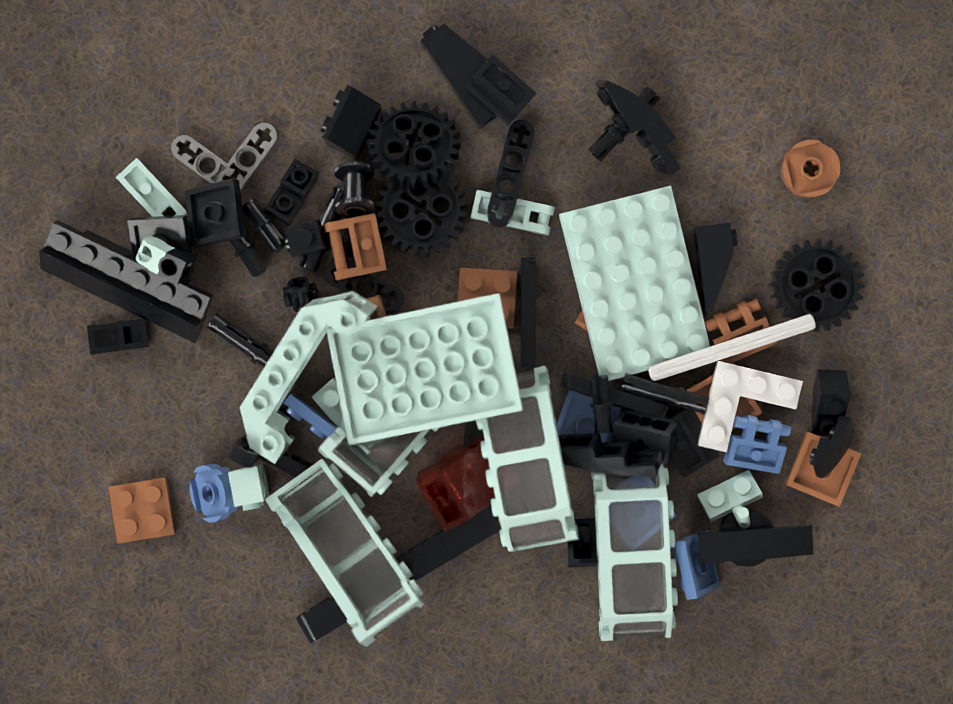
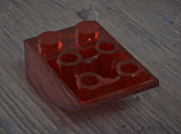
[416,432,522,532]

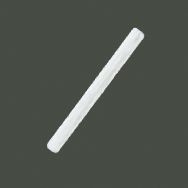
[648,314,816,381]

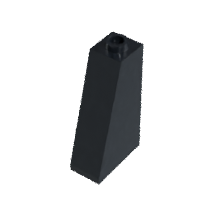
[421,24,497,129]

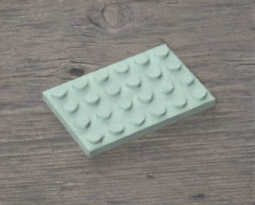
[559,186,710,381]
[326,293,523,445]

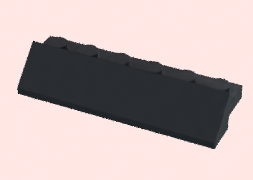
[39,220,214,343]

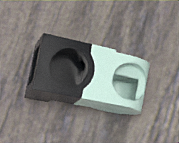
[136,236,198,285]

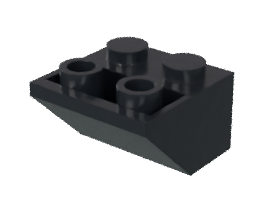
[320,85,382,160]

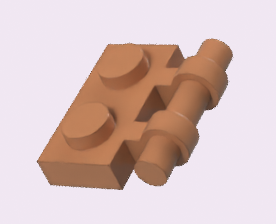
[704,299,777,364]

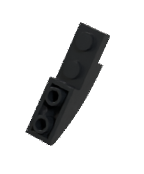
[595,80,681,175]

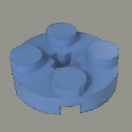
[190,463,238,523]

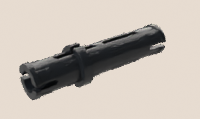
[588,87,660,162]
[299,187,344,273]
[207,313,273,367]
[620,373,709,414]

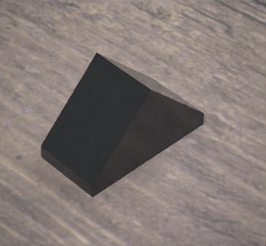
[567,518,598,568]

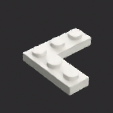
[697,361,803,452]

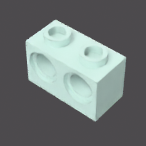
[228,464,270,511]

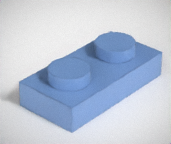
[284,393,338,439]

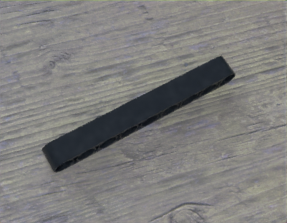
[295,487,530,643]

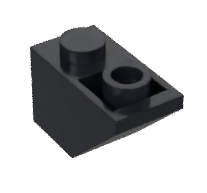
[811,369,851,435]

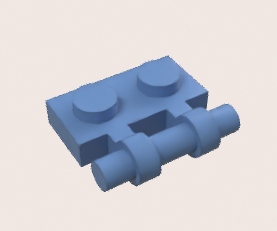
[723,415,791,474]

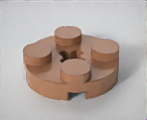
[781,140,840,198]

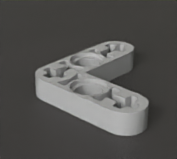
[171,123,278,192]

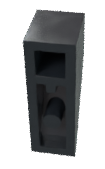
[693,223,738,314]

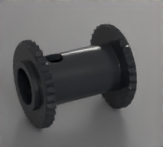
[334,161,376,218]

